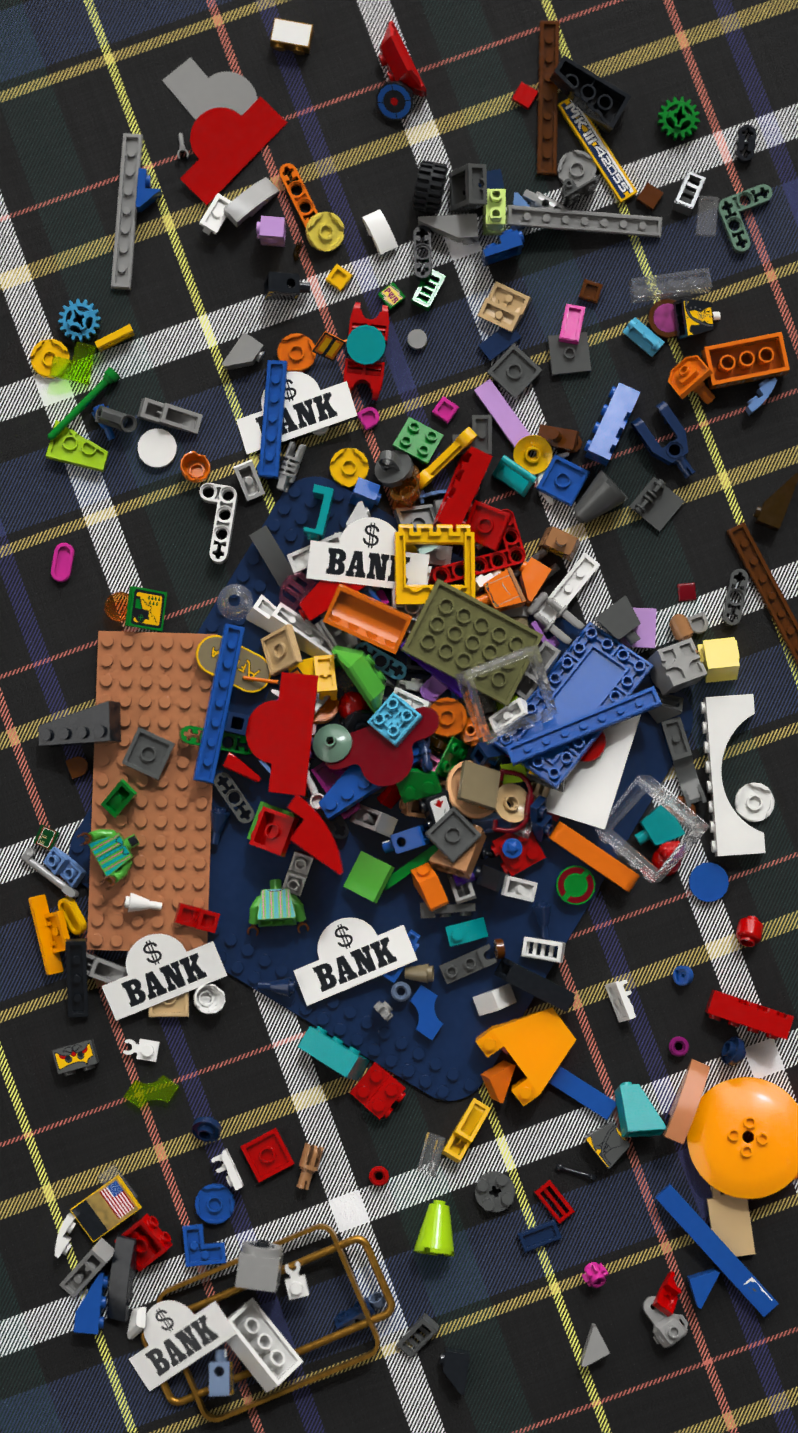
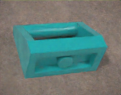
[492,455,537,497]

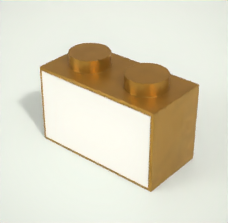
[270,18,314,55]

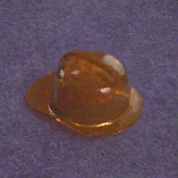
[390,465,421,508]

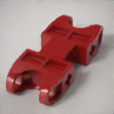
[344,302,389,400]

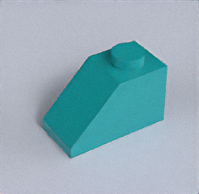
[445,917,488,947]

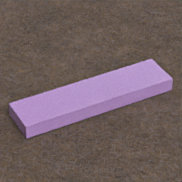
[474,379,530,448]

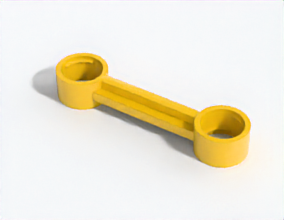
[412,427,478,490]

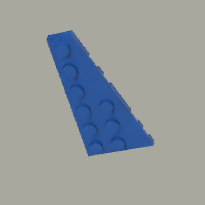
[319,741,431,821]

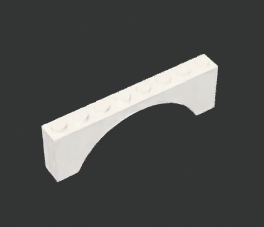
[700,694,766,856]

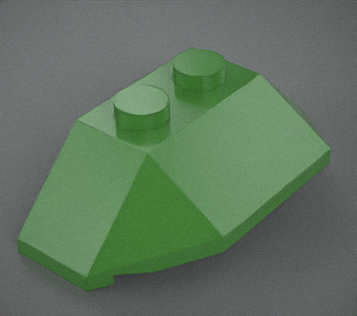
[331,645,386,713]

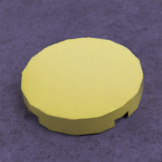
[306,212,344,252]

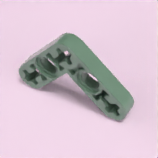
[717,184,772,254]

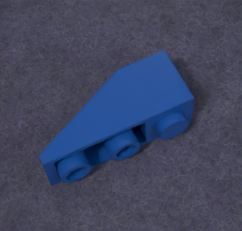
[74,1270,109,1334]

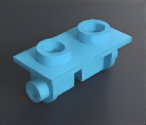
[622,317,665,357]

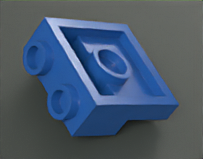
[481,229,525,266]

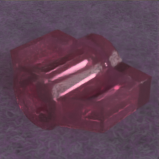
[279,571,316,611]

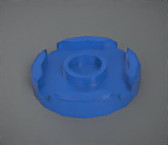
[688,862,729,902]
[195,1183,235,1224]

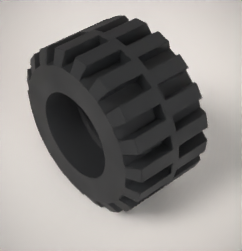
[412,160,448,214]

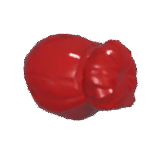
[652,840,684,876]

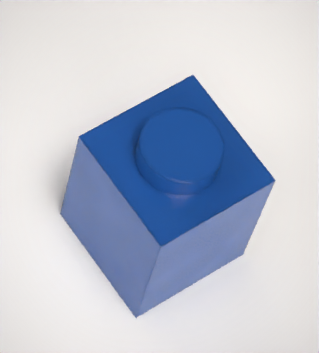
[349,477,382,511]

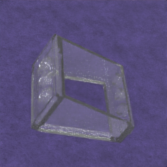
[455,645,558,745]
[595,775,710,883]

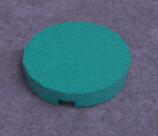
[346,325,386,365]

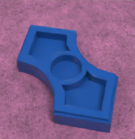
[410,985,443,1040]

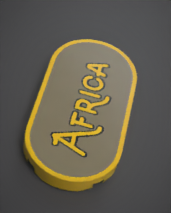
[195,635,271,693]

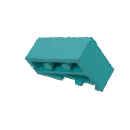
[298,1026,370,1081]

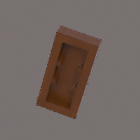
[538,424,579,452]

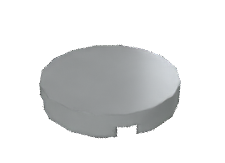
[557,150,597,187]

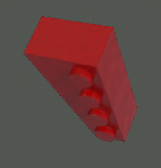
[433,446,493,532]
[705,989,794,1040]

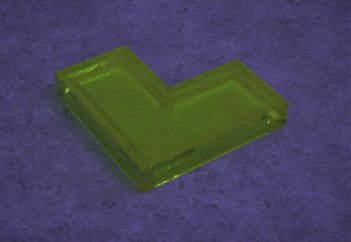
[49,342,96,385]

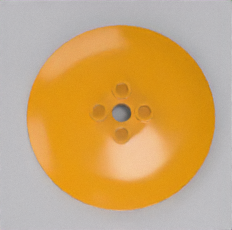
[687,1077,798,1199]

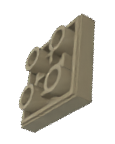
[457,760,501,810]

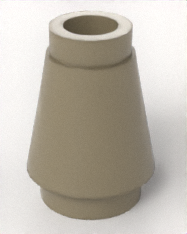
[405,964,434,984]

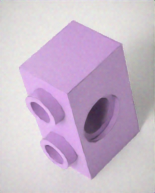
[256,216,286,247]

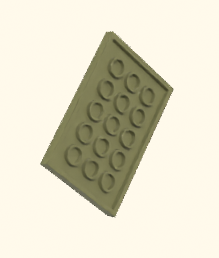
[401,579,543,706]

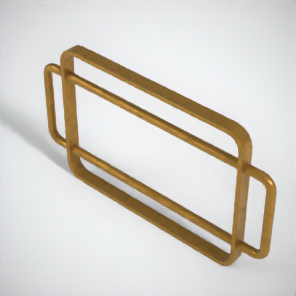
[141,1223,395,1422]

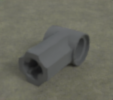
[95,405,137,432]

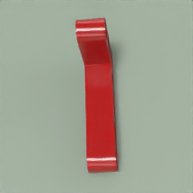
[430,509,526,585]

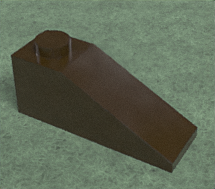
[754,473,798,531]

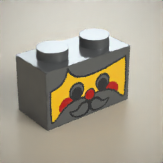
[52,1039,99,1076]

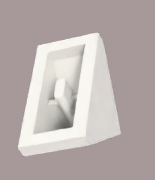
[472,983,517,1016]

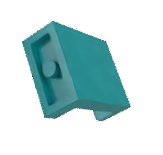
[303,484,335,541]

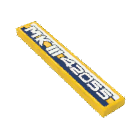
[558,98,637,204]

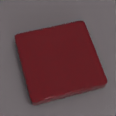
[677,583,696,602]

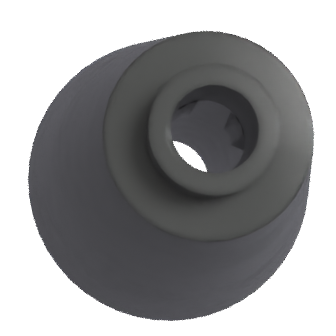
[573,470,628,524]

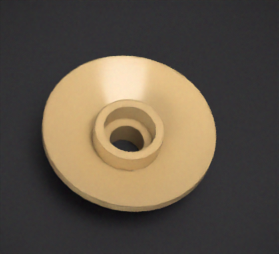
[495,783,527,823]

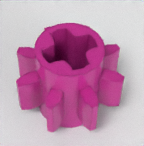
[582,1262,609,1288]

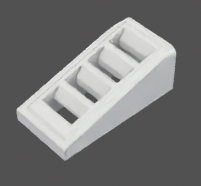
[521,936,566,963]

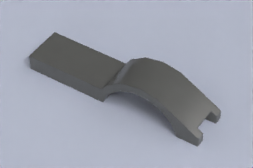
[661,717,707,808]

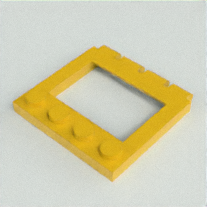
[394,524,476,605]

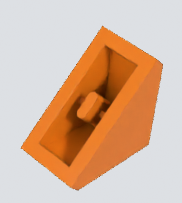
[481,1060,516,1103]

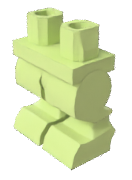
[483,189,506,235]

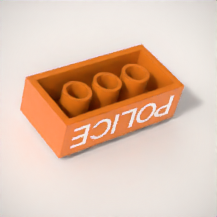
[702,332,790,390]

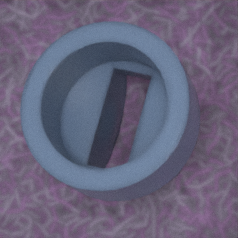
[368,1292,386,1310]

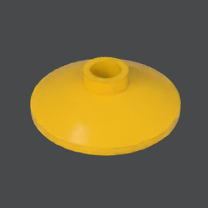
[513,435,553,474]

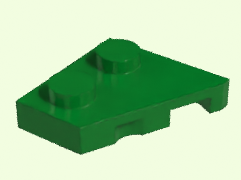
[396,768,442,803]

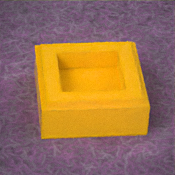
[325,264,353,292]

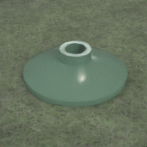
[313,724,352,763]

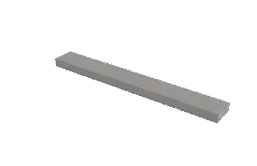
[111,133,143,290]
[506,205,662,238]

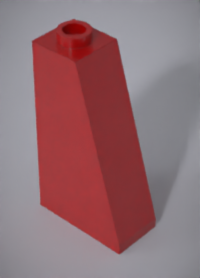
[298,580,367,622]

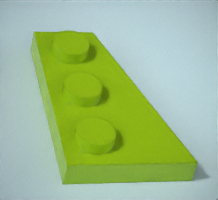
[46,420,109,472]

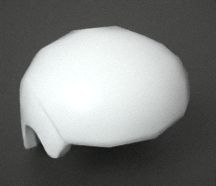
[193,984,226,1014]

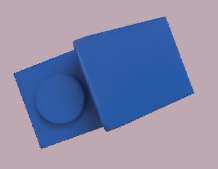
[136,168,162,212]

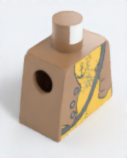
[538,526,580,562]

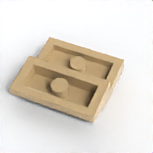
[477,281,532,332]

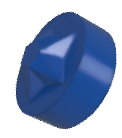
[502,838,523,858]
[673,966,694,986]

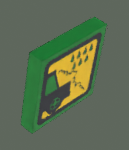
[125,586,167,632]

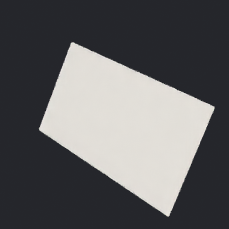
[546,714,641,829]

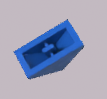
[687,1268,720,1309]

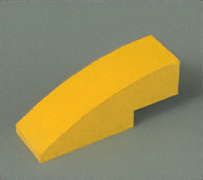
[441,1098,491,1163]

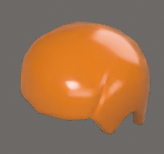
[180,451,210,483]

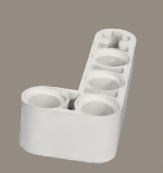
[199,483,238,564]

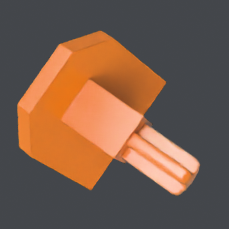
[668,355,715,404]

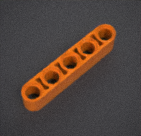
[548,821,640,892]

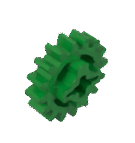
[657,97,700,140]

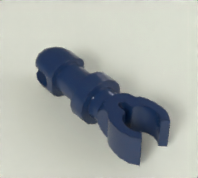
[417,736,433,772]

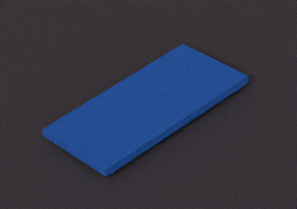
[493,622,654,790]

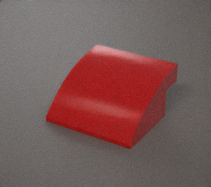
[287,794,344,875]

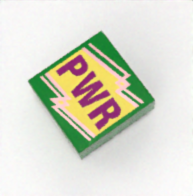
[378,282,406,310]

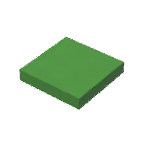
[343,851,394,904]

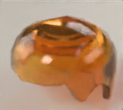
[104,591,129,622]

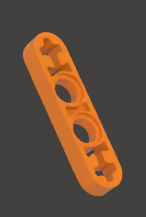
[279,163,318,229]

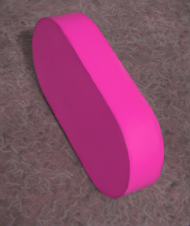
[51,543,75,582]

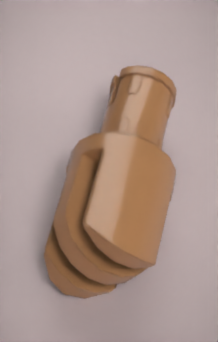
[669,614,699,653]
[296,1143,324,1190]

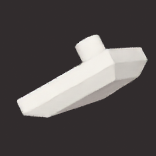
[127,1307,146,1339]

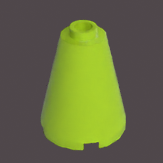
[414,1200,454,1257]

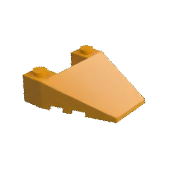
[476,1007,576,1107]

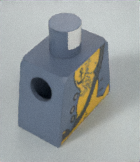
[209,1349,234,1397]

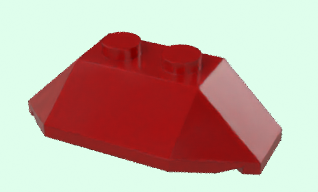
[378,20,427,97]

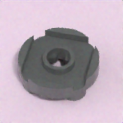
[475,1171,515,1212]

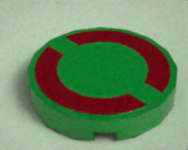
[556,865,596,905]

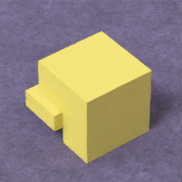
[697,637,740,683]

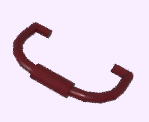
[492,769,534,833]

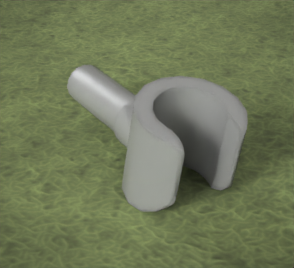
[177,133,189,160]

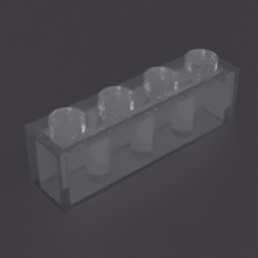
[629,268,712,303]

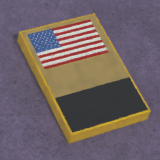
[70,1175,142,1242]

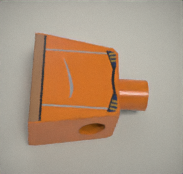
[476,567,526,612]

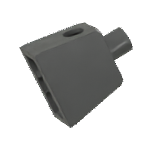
[594,595,641,646]

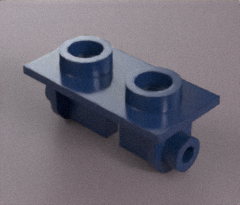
[334,1297,376,1330]

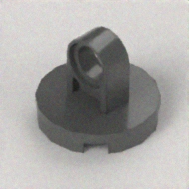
[374,450,414,488]

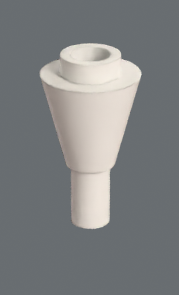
[124,892,162,912]

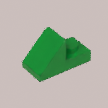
[101,779,137,818]

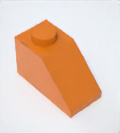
[519,557,552,607]
[410,862,449,912]

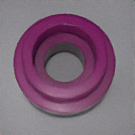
[669,1036,689,1057]

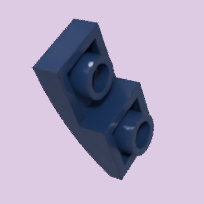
[530,796,553,842]

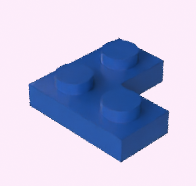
[182,1223,227,1267]

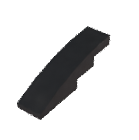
[107,1235,137,1322]

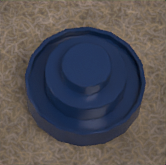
[721,1036,746,1066]
[192,1117,222,1142]

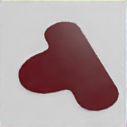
[323,707,439,786]

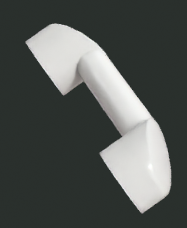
[307,761,324,809]

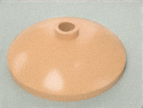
[446,760,495,819]

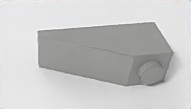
[418,213,478,245]
[59,1238,114,1298]

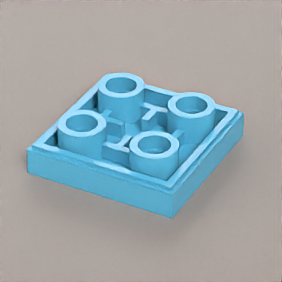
[367,692,424,747]

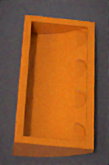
[322,584,413,655]

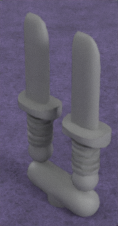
[527,592,585,644]

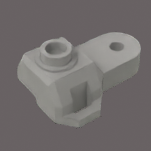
[643,1296,688,1348]

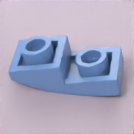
[745,377,777,416]
[43,847,87,888]

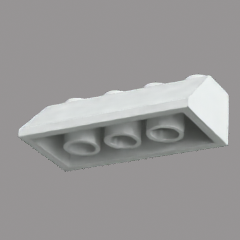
[226,1298,303,1393]

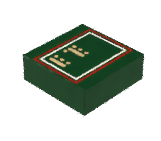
[33,825,60,850]

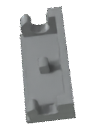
[315,618,361,650]

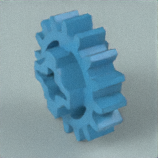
[58,298,102,343]

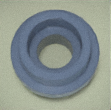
[391,981,411,1002]

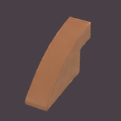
[663,1058,710,1144]

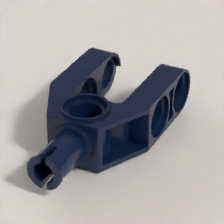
[630,401,696,479]

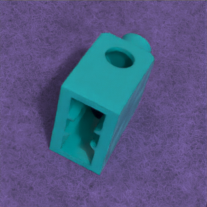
[634,801,685,846]

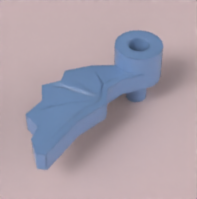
[416,489,447,504]

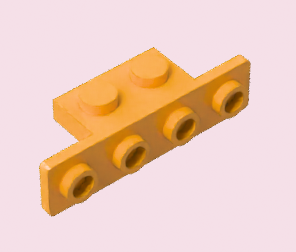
[28,894,70,975]

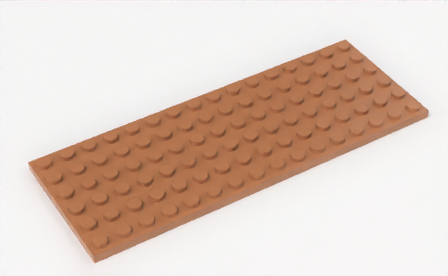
[87,631,218,951]

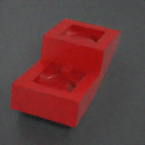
[174,902,220,933]

